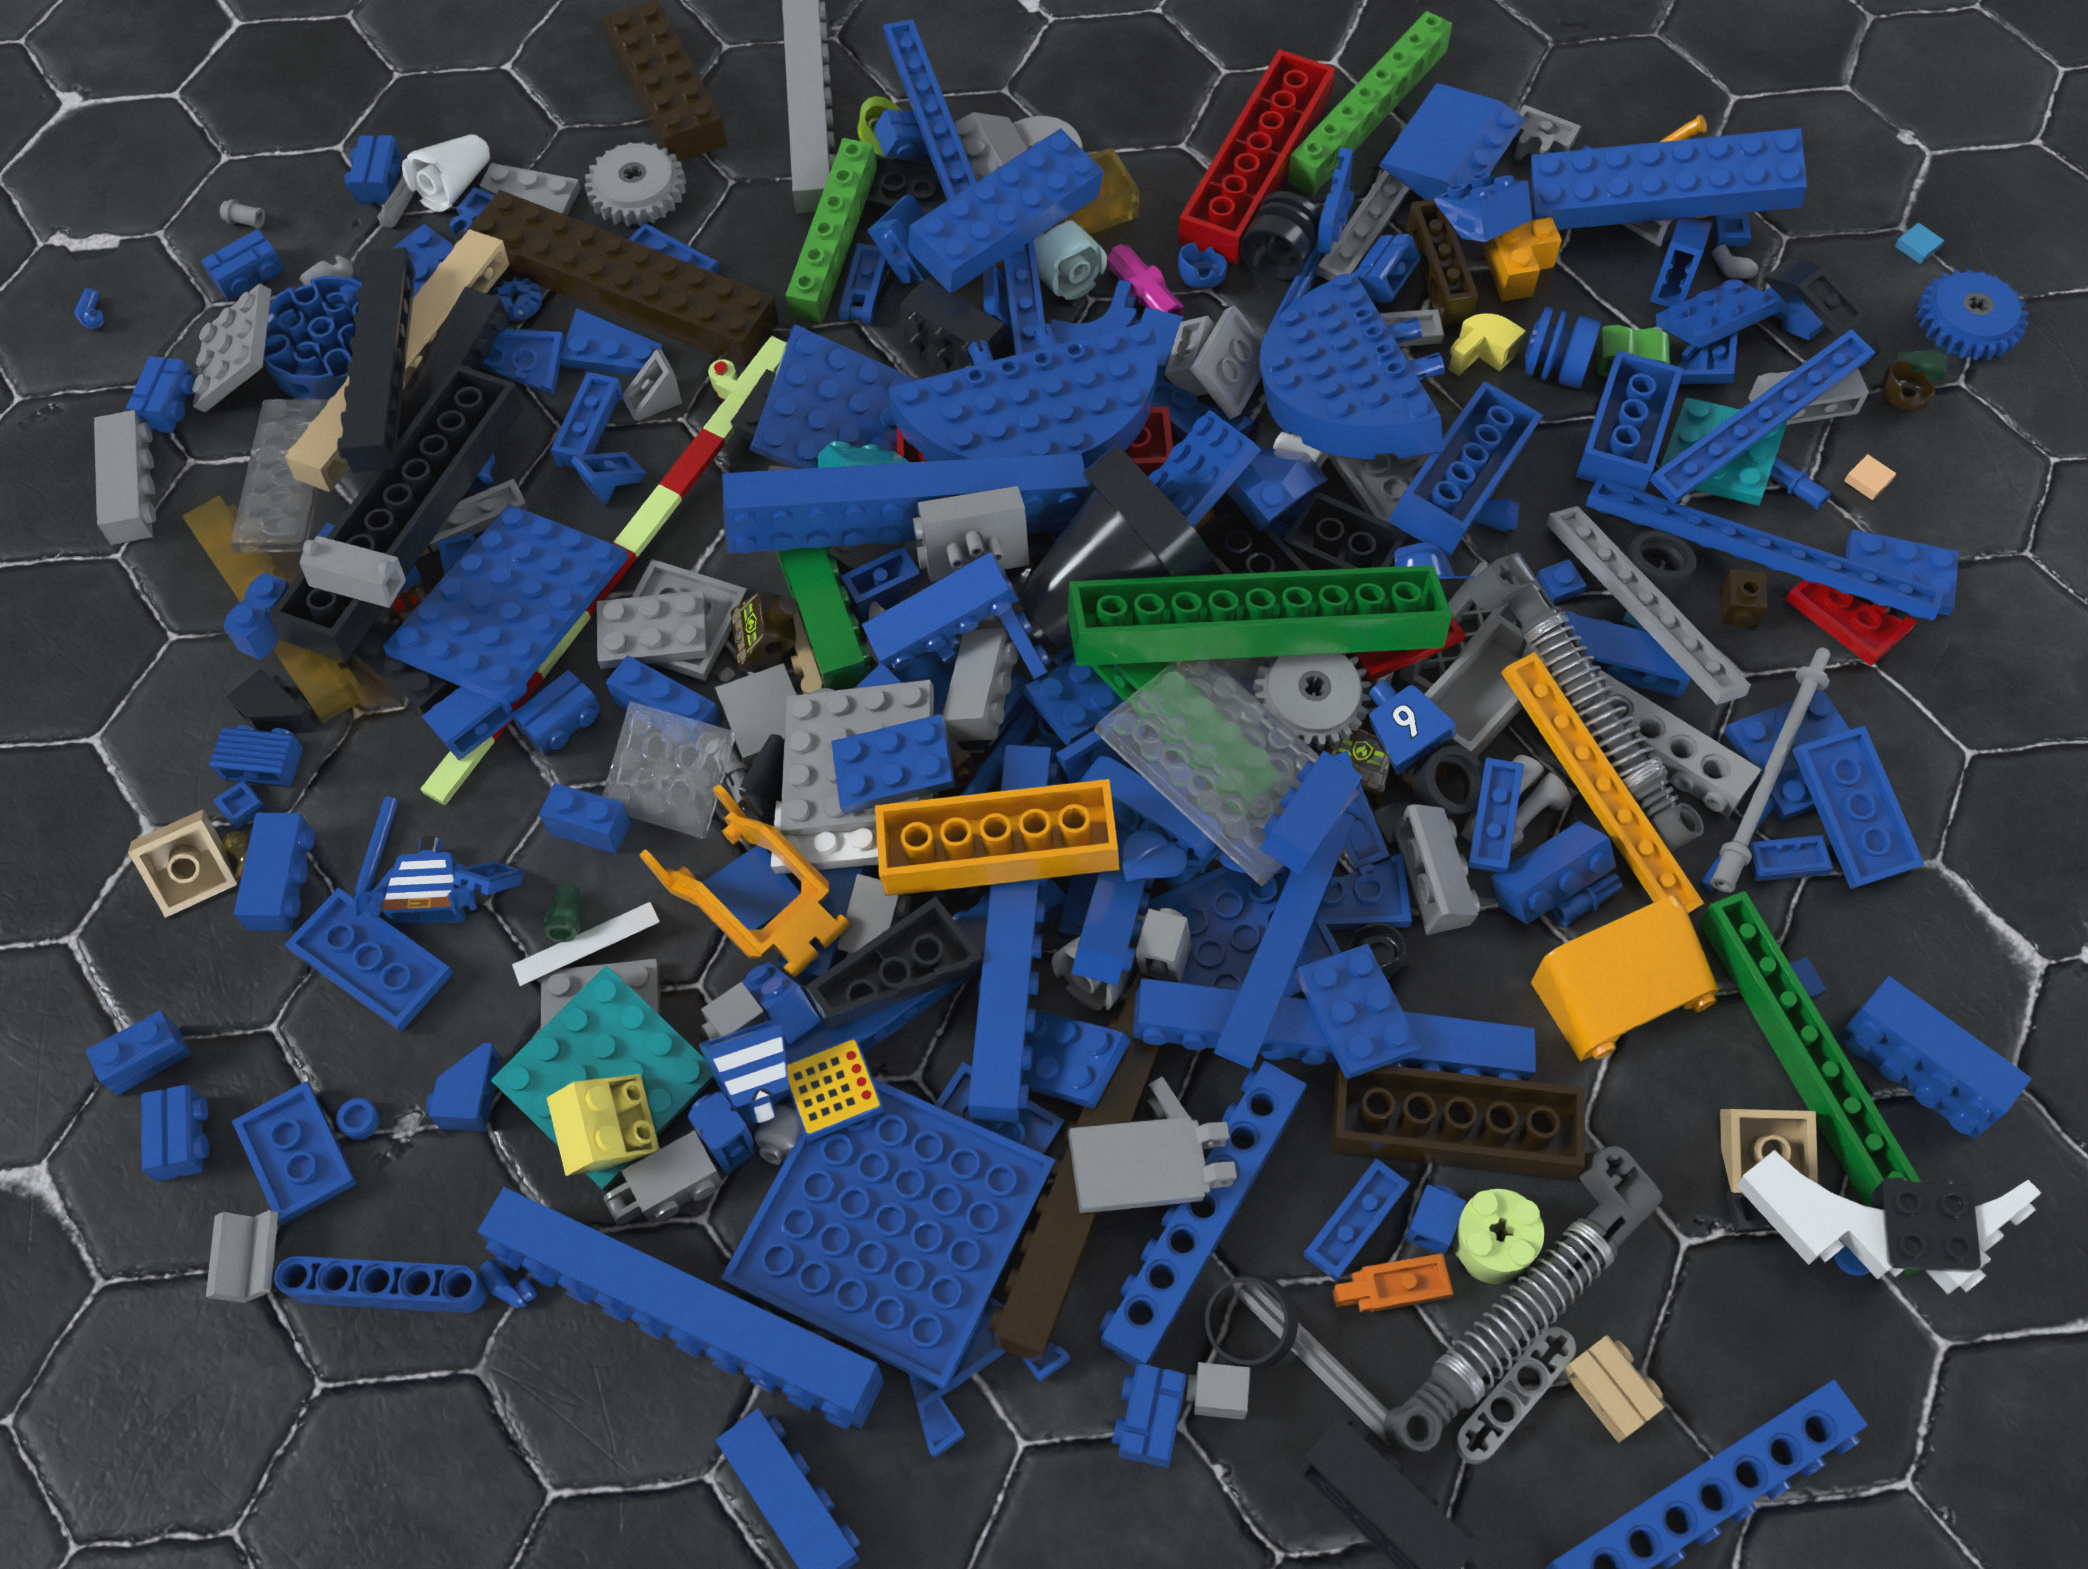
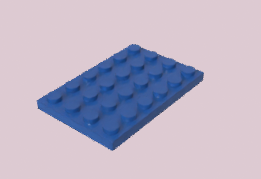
[383,504,628,706]

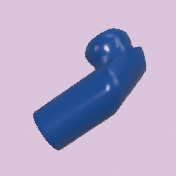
[74,288,104,329]
[478,1260,537,1308]

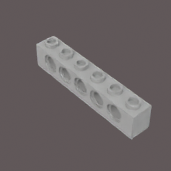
[1551,665,1762,818]

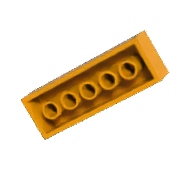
[875,779,1119,896]

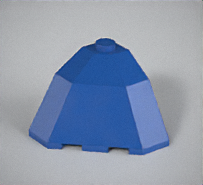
[1226,446,1329,532]

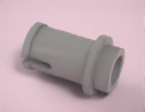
[220,199,265,229]

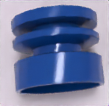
[1524,307,1601,390]

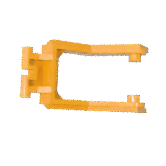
[639,784,851,979]

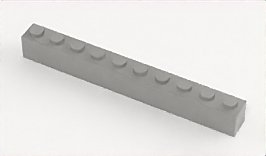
[782,0,836,214]

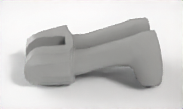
[1461,755,1571,851]

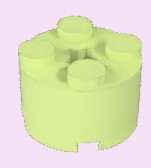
[1452,1189,1544,1284]

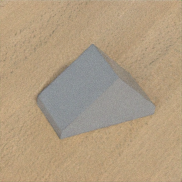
[623,349,682,421]

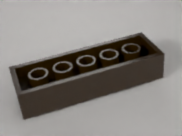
[602,0,727,162]
[1330,1065,1585,1181]

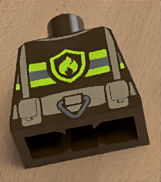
[730,592,798,673]
[1326,717,1390,810]

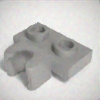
[1515,105,1581,160]

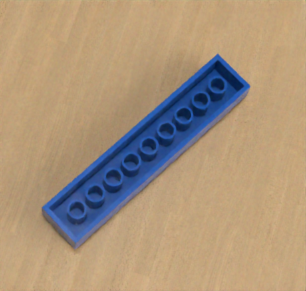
[722,453,1089,553]
[477,1187,884,1430]

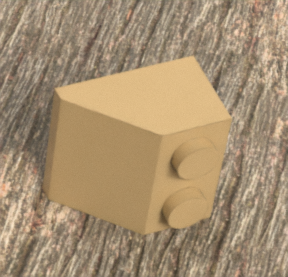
[128,809,238,918]
[1720,1109,1818,1193]

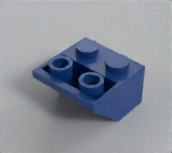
[1435,173,1532,242]

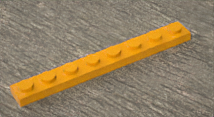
[1501,652,1704,913]

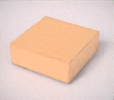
[1844,454,1897,500]

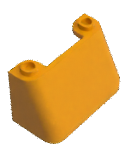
[1531,895,1719,1062]

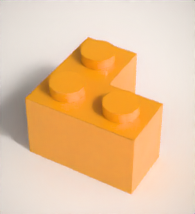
[1483,217,1562,301]

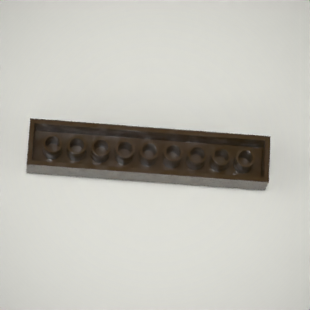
[465,190,779,368]

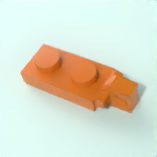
[1332,1253,1454,1312]

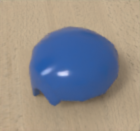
[1178,242,1228,289]

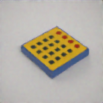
[787,1036,885,1142]

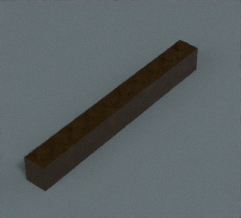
[989,972,1164,1365]

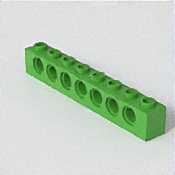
[1287,11,1452,196]

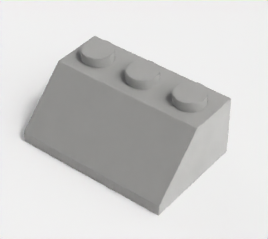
[954,112,1027,182]
[1394,804,1480,936]

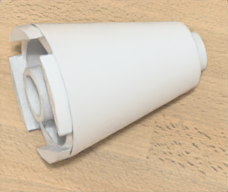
[402,134,490,212]

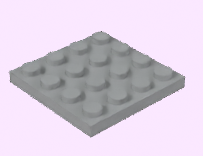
[780,680,934,836]

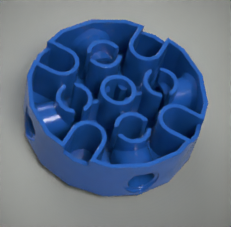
[263,276,362,405]

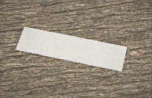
[512,902,660,986]

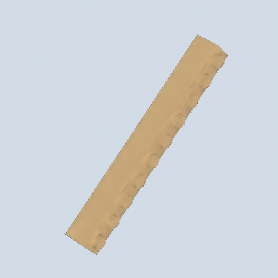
[285,229,509,492]

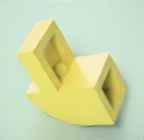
[1448,314,1526,377]

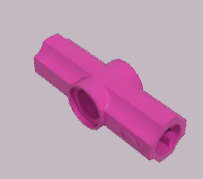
[1106,244,1184,316]

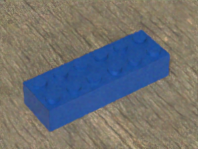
[908,128,1104,294]
[1388,381,1543,558]

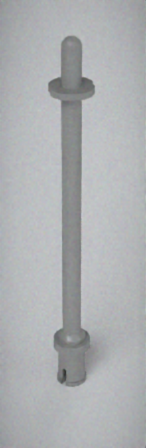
[1710,647,1830,892]

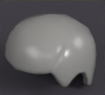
[299,255,354,286]

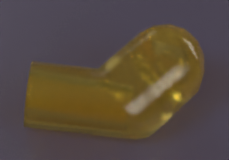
[221,831,250,882]

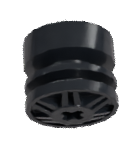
[1239,191,1321,281]

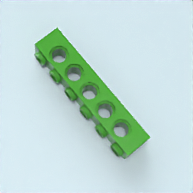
[785,138,878,324]

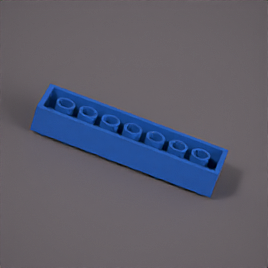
[1531,128,1807,230]

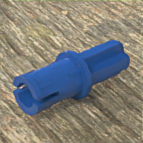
[1770,458,1832,510]
[1551,873,1623,927]

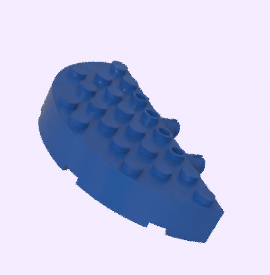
[1259,272,1445,459]
[888,321,1158,470]

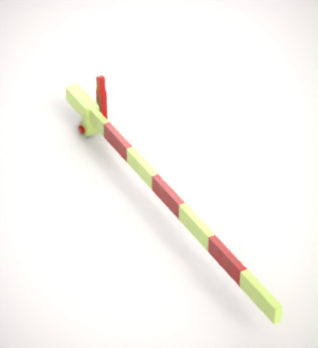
[421,336,786,806]

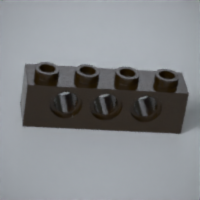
[1406,199,1478,326]

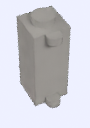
[299,536,406,608]

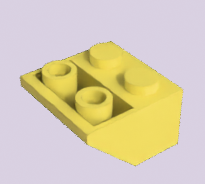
[547,1074,660,1176]

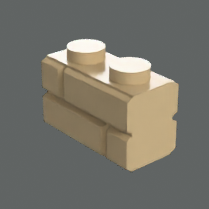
[1562,1335,1666,1443]

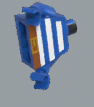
[353,836,478,926]

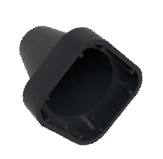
[1016,444,1222,652]

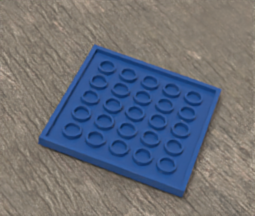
[721,1078,1056,1391]

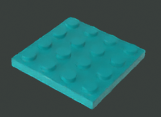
[491,965,715,1191]

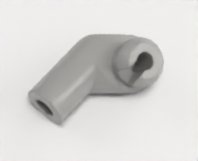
[1712,245,1759,279]

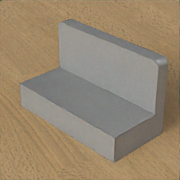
[206,1210,278,1303]

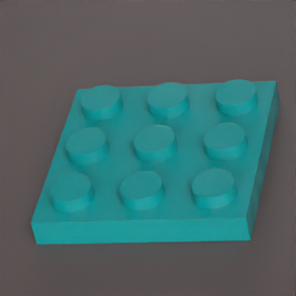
[1660,397,1788,506]

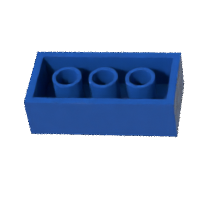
[1576,350,1684,492]
[1836,976,2032,1139]

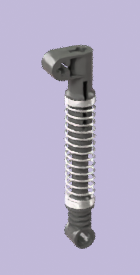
[1467,552,1704,853]
[1383,1146,1663,1451]

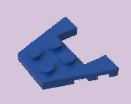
[908,1297,1070,1459]

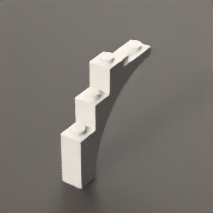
[1736,1150,2041,1294]

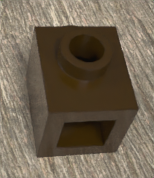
[1720,569,1767,628]

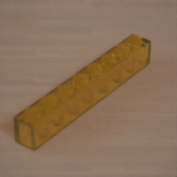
[182,495,361,724]

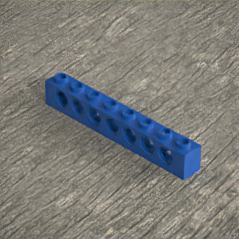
[1098,1061,1307,1368]
[1544,1379,1868,1569]

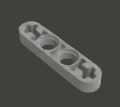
[1454,1327,1576,1464]

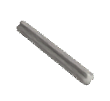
[1238,1281,1391,1445]

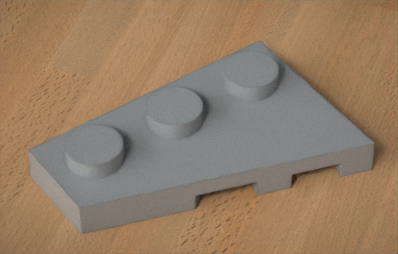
[480,163,581,216]

